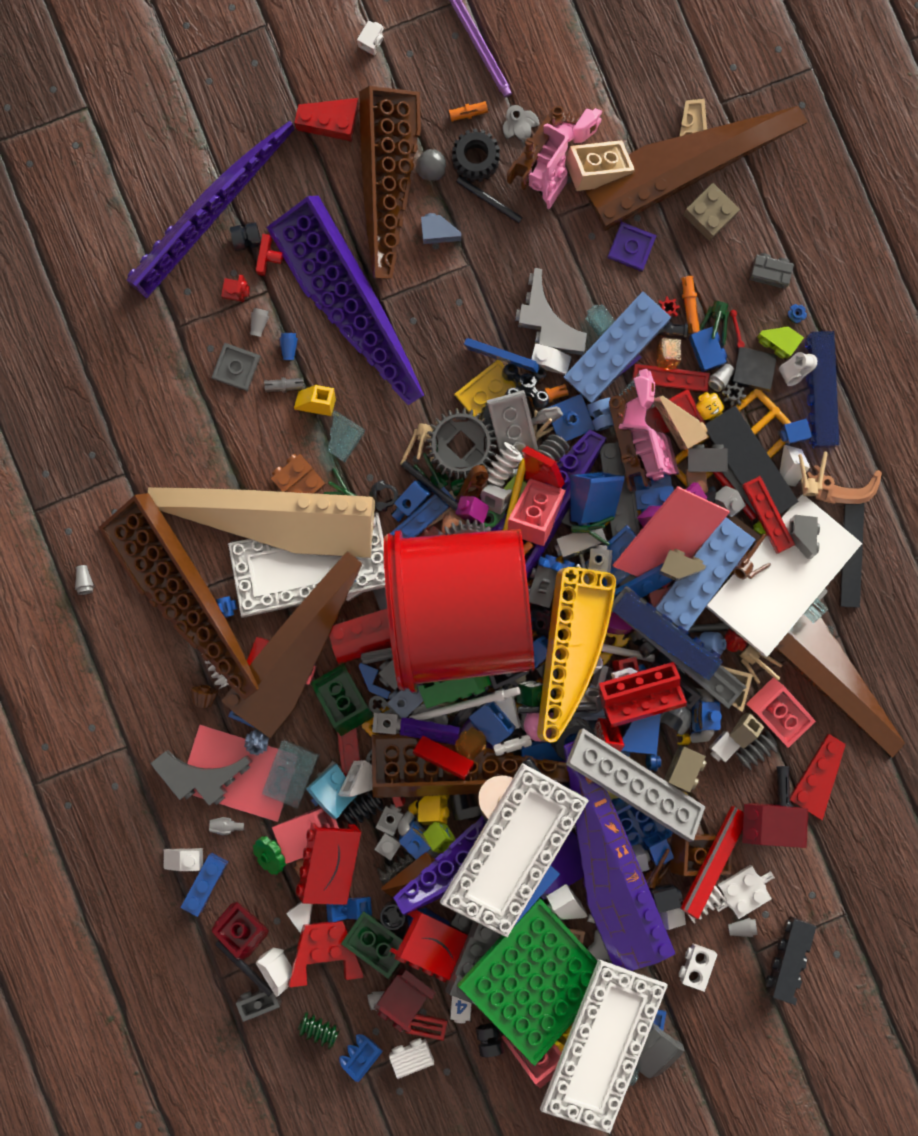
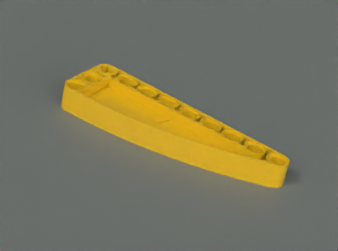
[537,567,616,742]

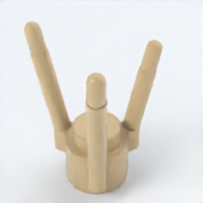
[400,424,434,465]
[798,451,828,496]
[740,645,783,684]

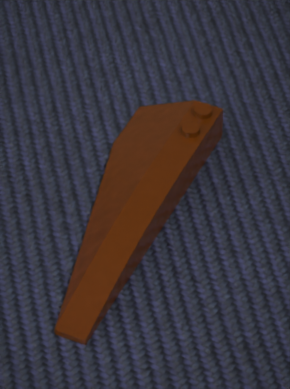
[359,86,421,279]
[222,551,363,738]
[372,734,570,798]

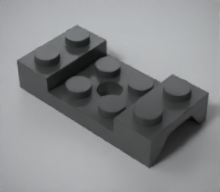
[445,921,502,1005]

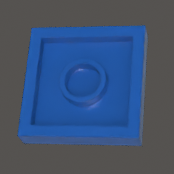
[547,394,595,441]

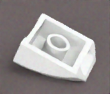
[256,947,293,997]

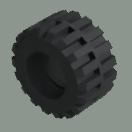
[452,129,500,182]

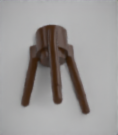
[733,534,771,580]
[642,849,671,889]

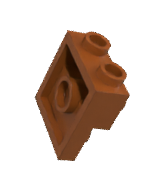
[271,454,326,494]

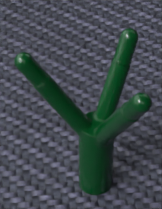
[323,468,357,496]
[571,516,614,546]

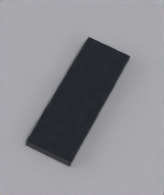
[705,406,799,514]

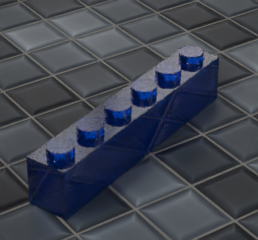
[805,331,840,448]
[612,591,723,680]

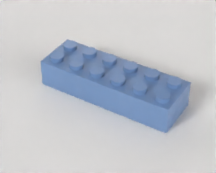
[564,292,671,403]
[654,518,756,633]

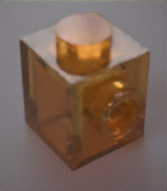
[657,338,682,370]
[456,727,486,760]

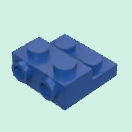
[634,474,674,513]

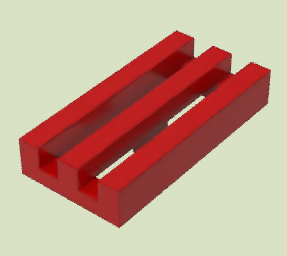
[406,1014,448,1041]

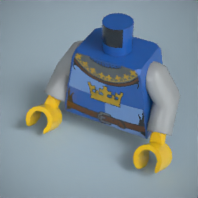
[677,688,722,745]
[398,800,440,859]

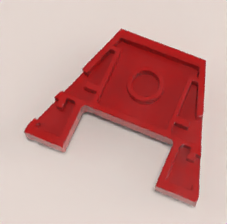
[288,921,363,987]

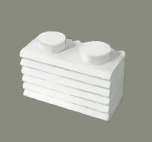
[389,1038,434,1079]

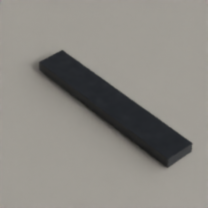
[839,502,865,608]

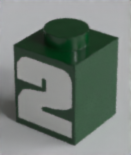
[517,680,543,707]

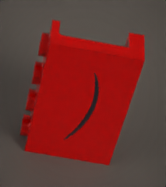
[296,823,361,905]
[390,910,468,983]

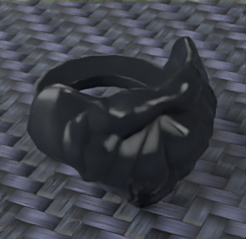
[369,480,398,512]

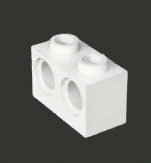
[679,943,717,992]

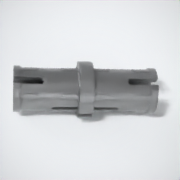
[264,377,304,393]

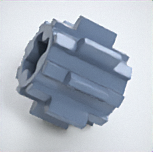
[244,729,269,755]

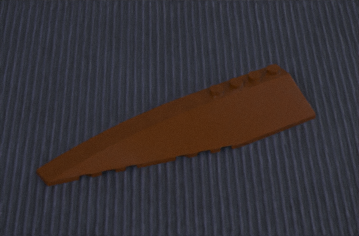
[583,106,807,231]
[98,493,259,700]
[774,605,905,758]

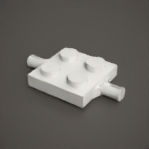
[714,865,775,919]

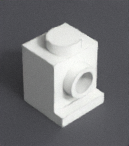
[357,21,384,56]

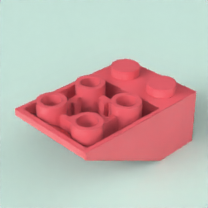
[271,806,339,864]

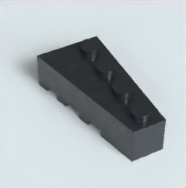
[765,916,816,1005]

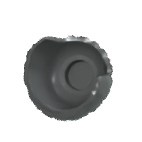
[416,149,446,181]
[660,707,692,735]

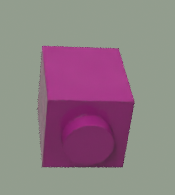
[455,496,489,524]

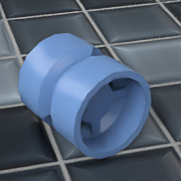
[587,398,614,431]

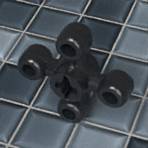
[502,363,549,409]

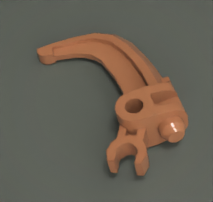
[806,465,882,504]

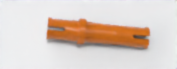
[681,276,700,335]

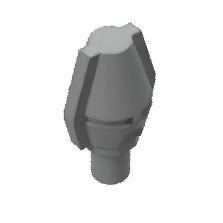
[531,406,563,426]
[209,817,244,835]

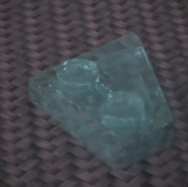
[328,410,366,462]

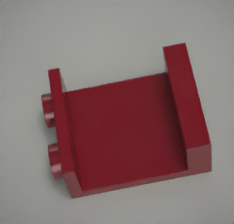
[374,968,436,1033]

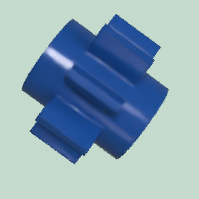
[216,596,237,618]

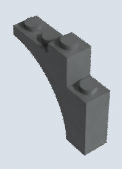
[150,750,252,806]

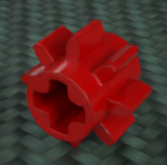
[658,296,680,317]
[724,629,747,652]

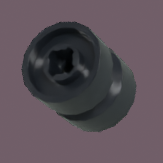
[230,222,261,251]
[628,630,658,659]
[380,900,406,930]
[475,1023,505,1057]

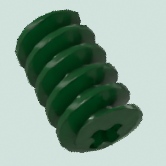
[297,1012,340,1050]

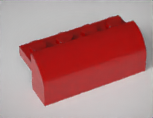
[329,609,391,665]
[599,662,687,728]

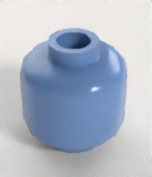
[696,632,726,657]

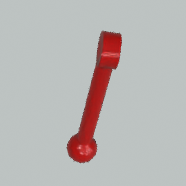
[730,310,745,348]

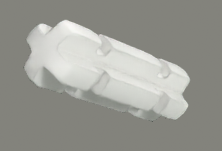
[493,735,532,756]

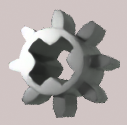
[722,383,746,408]

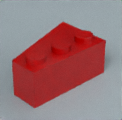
[295,98,360,142]

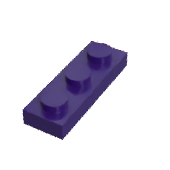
[400,717,460,745]

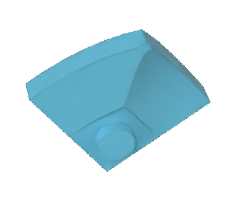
[306,764,357,819]

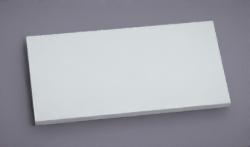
[706,494,862,658]
[228,512,385,618]
[440,763,589,937]
[540,959,667,1133]

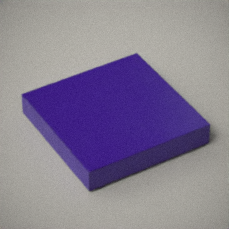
[607,222,657,272]

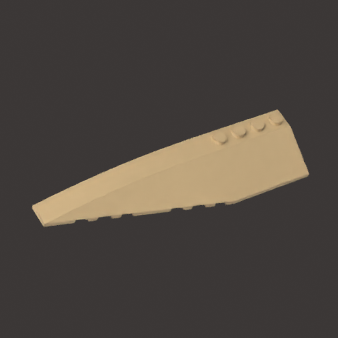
[148,488,375,558]

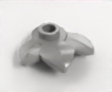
[503,105,539,142]

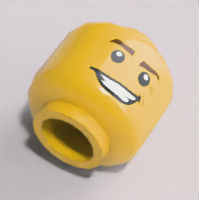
[696,392,724,421]

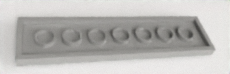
[566,729,705,842]

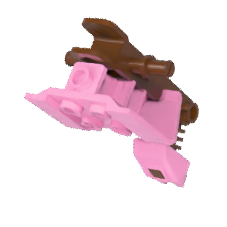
[507,106,602,209]
[609,369,679,492]

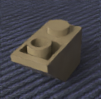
[659,549,706,581]
[729,713,764,749]

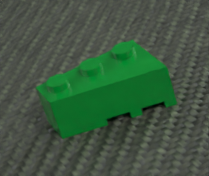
[418,676,492,708]

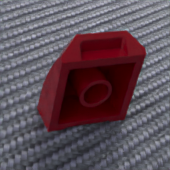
[212,902,269,960]

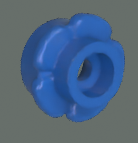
[788,304,807,323]
[646,754,661,772]

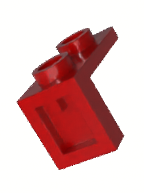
[221,275,250,302]

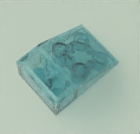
[262,740,320,809]

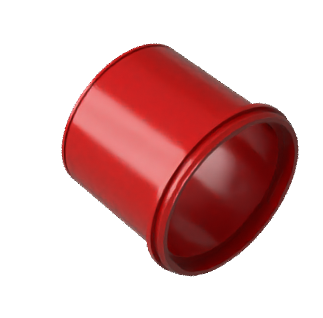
[384,529,535,693]

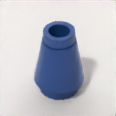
[279,333,298,360]

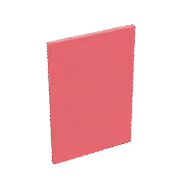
[613,486,730,588]
[187,725,299,822]

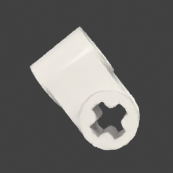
[779,352,817,386]

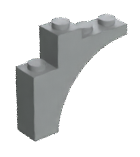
[515,268,587,355]

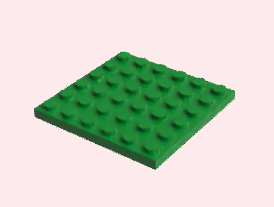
[456,898,598,1066]

